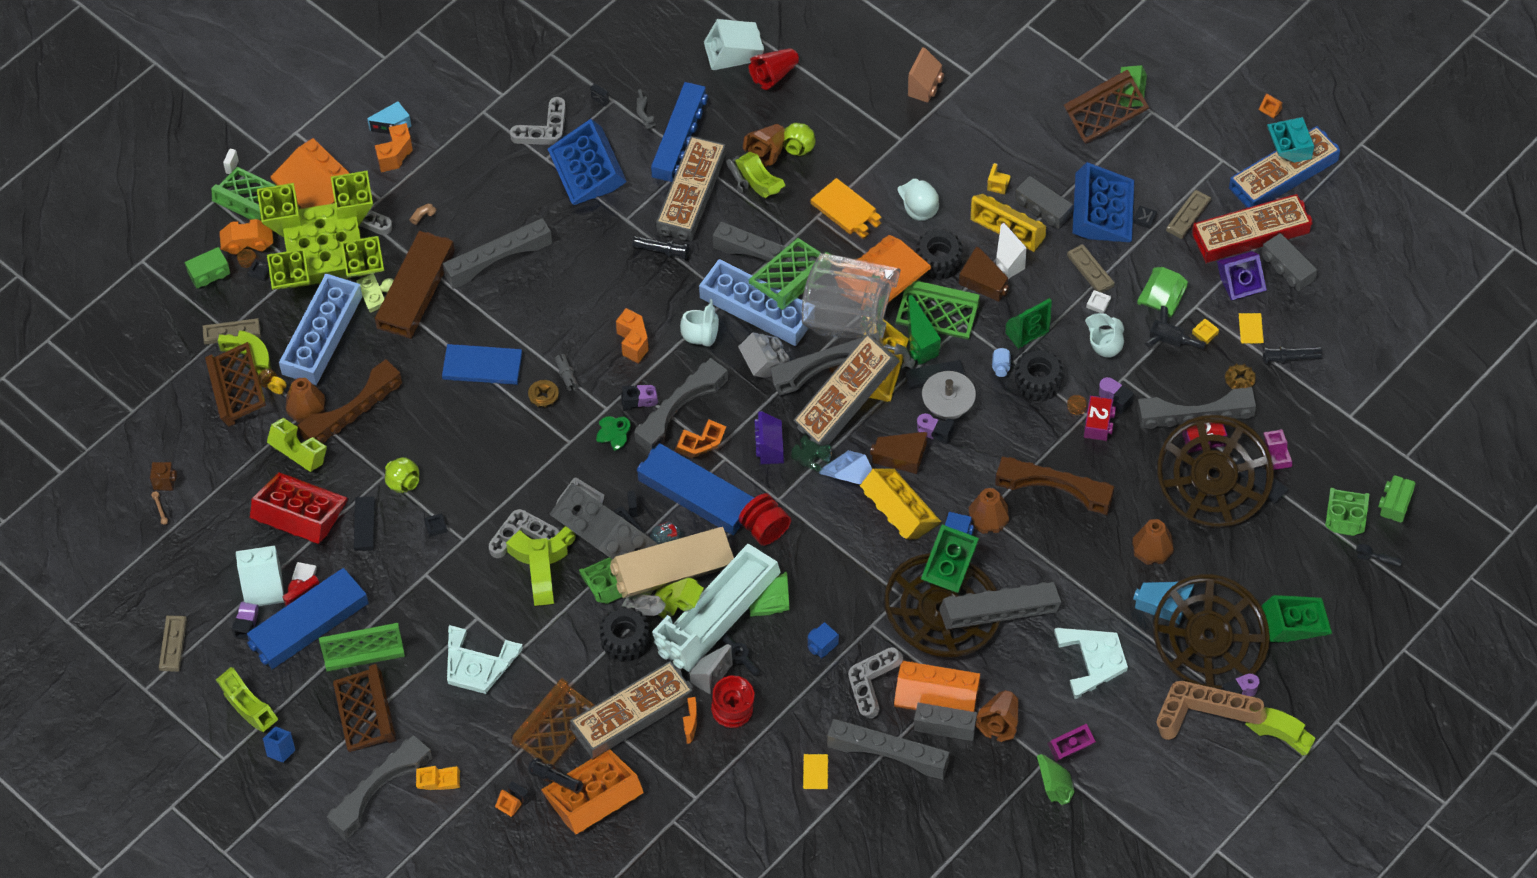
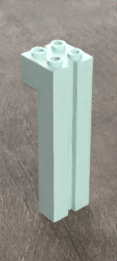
[652,544,781,672]

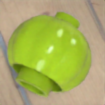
[783,123,815,156]
[385,457,419,493]

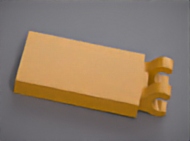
[811,178,881,239]

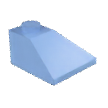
[818,450,872,484]

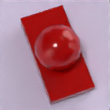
[282,575,320,606]

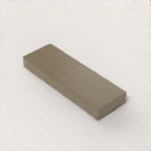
[1166,190,1211,239]
[1067,244,1114,293]
[203,318,261,345]
[159,616,187,672]

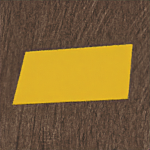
[1239,313,1264,343]
[803,754,828,789]

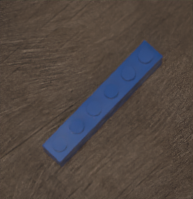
[651,82,708,182]

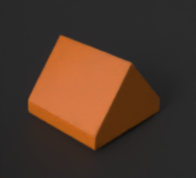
[1258,94,1282,118]
[495,790,522,817]

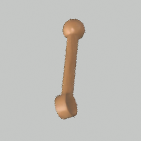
[151,491,168,525]

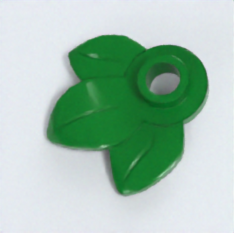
[596,416,631,451]

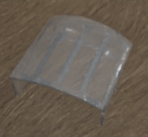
[802,253,901,339]

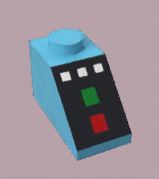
[367,102,411,134]

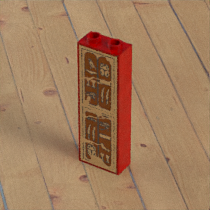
[1192,194,1312,263]

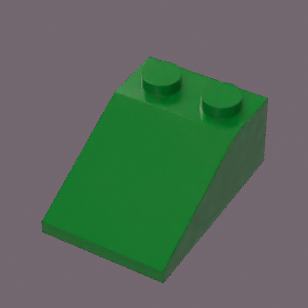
[907,295,941,365]
[1005,298,1052,349]
[921,525,979,593]
[1261,595,1332,642]

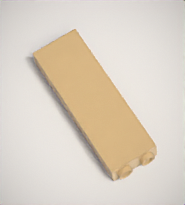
[610,527,734,599]

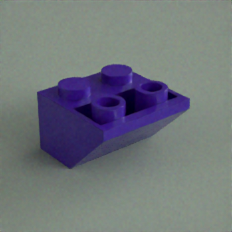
[755,411,784,464]

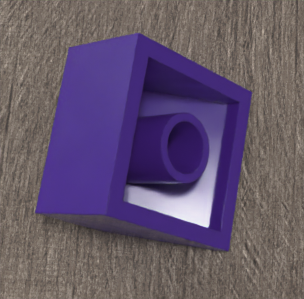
[1217,251,1267,300]

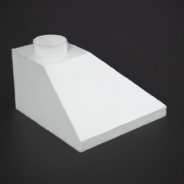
[996,223,1026,279]

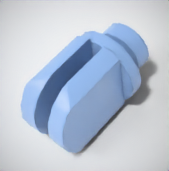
[992,348,1011,377]

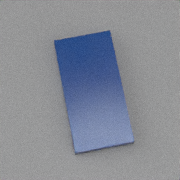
[442,344,522,385]

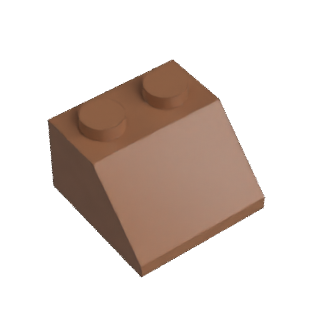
[908,47,944,102]

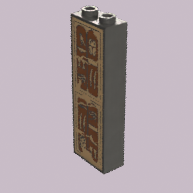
[656,136,726,241]
[794,333,900,447]
[570,661,694,759]

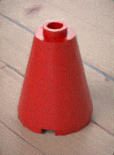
[749,48,799,90]

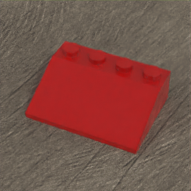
[250,472,347,544]

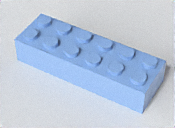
[699,259,815,346]
[279,274,363,385]

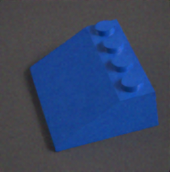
[548,119,627,205]
[1073,162,1134,242]

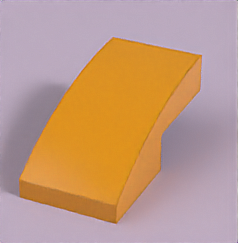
[416,766,460,790]

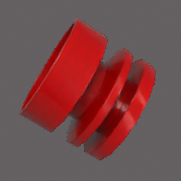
[739,493,791,546]
[711,675,754,728]

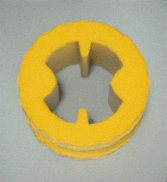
[267,376,287,394]

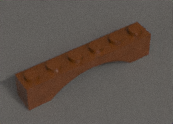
[297,359,402,444]
[995,456,1114,515]

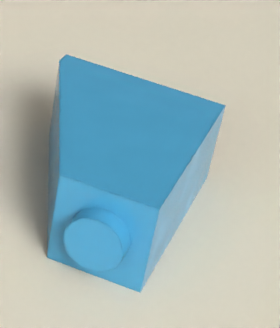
[1133,582,1194,624]

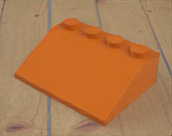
[271,138,350,209]
[835,235,931,311]
[541,749,644,835]

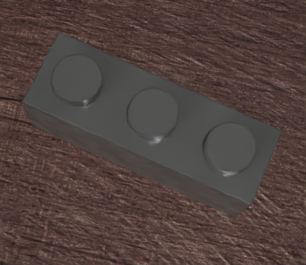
[1015,176,1073,229]
[1262,233,1317,291]
[914,702,977,741]

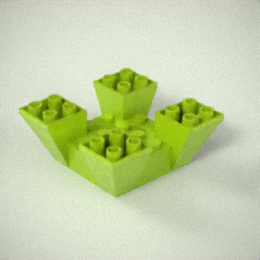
[257,171,384,290]

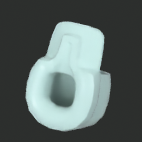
[898,179,939,221]
[680,299,719,346]
[1085,313,1124,357]

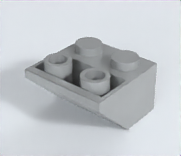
[738,332,790,378]

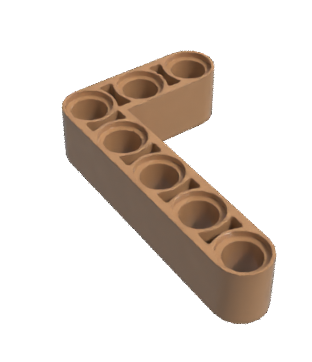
[1156,681,1267,740]

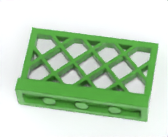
[211,167,277,221]
[749,238,832,310]
[896,281,980,340]
[319,623,405,671]

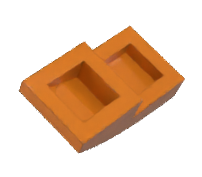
[683,697,697,744]

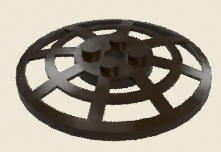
[1157,415,1273,528]
[884,553,1000,657]
[1153,574,1270,690]

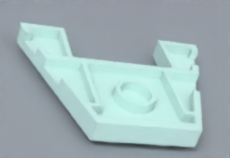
[447,625,523,694]
[1054,628,1128,699]

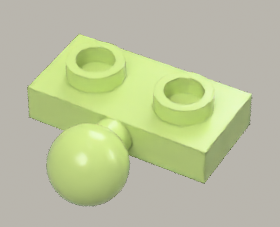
[357,274,394,313]

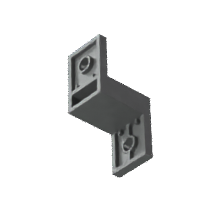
[550,483,659,560]

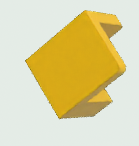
[987,163,1011,195]

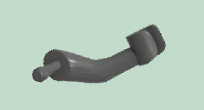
[636,89,656,129]
[726,156,749,193]
[885,344,915,369]

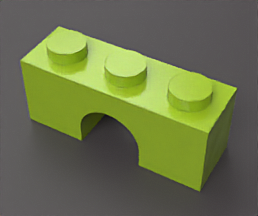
[267,418,327,472]
[654,577,704,619]

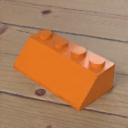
[894,661,980,712]

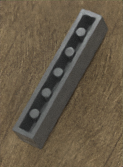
[939,582,1061,629]

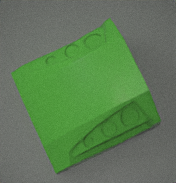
[1137,267,1188,318]
[1325,488,1369,536]
[579,557,622,604]
[750,572,789,616]
[1037,754,1075,805]

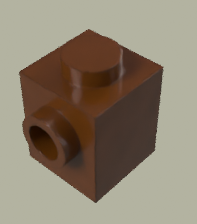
[150,462,177,491]

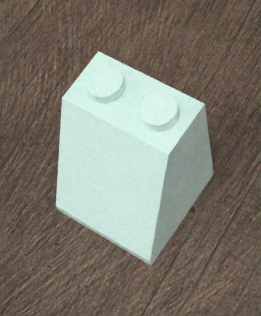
[704,19,764,70]
[236,546,284,606]

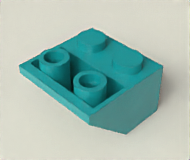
[1267,117,1314,163]

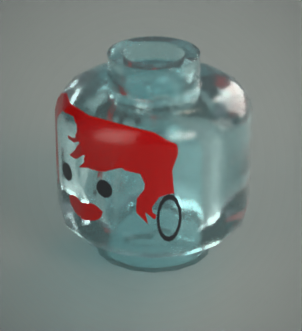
[650,522,680,544]

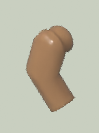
[410,203,436,225]

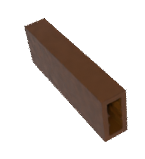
[375,231,455,339]

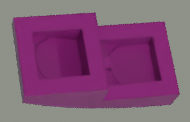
[1263,430,1292,470]

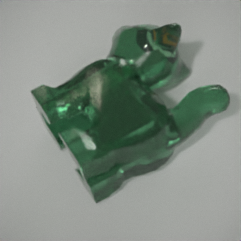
[791,435,832,472]

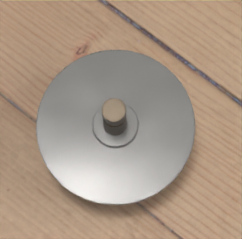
[922,371,976,420]

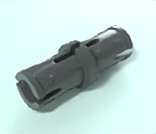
[554,354,579,391]

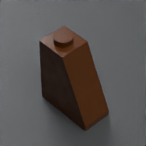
[959,247,1009,302]
[870,432,927,474]

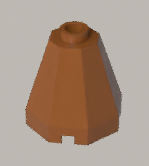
[743,124,785,167]
[286,378,325,423]
[969,488,1009,534]
[1132,519,1174,565]
[976,690,1018,742]

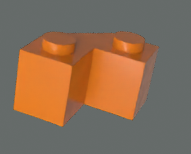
[375,123,413,172]
[220,219,273,255]
[616,308,649,364]
[674,419,726,458]

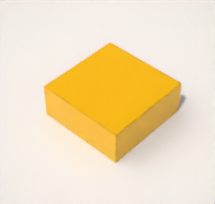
[1192,319,1219,344]

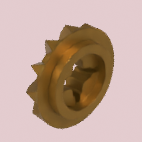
[1225,363,1256,389]
[528,380,559,408]

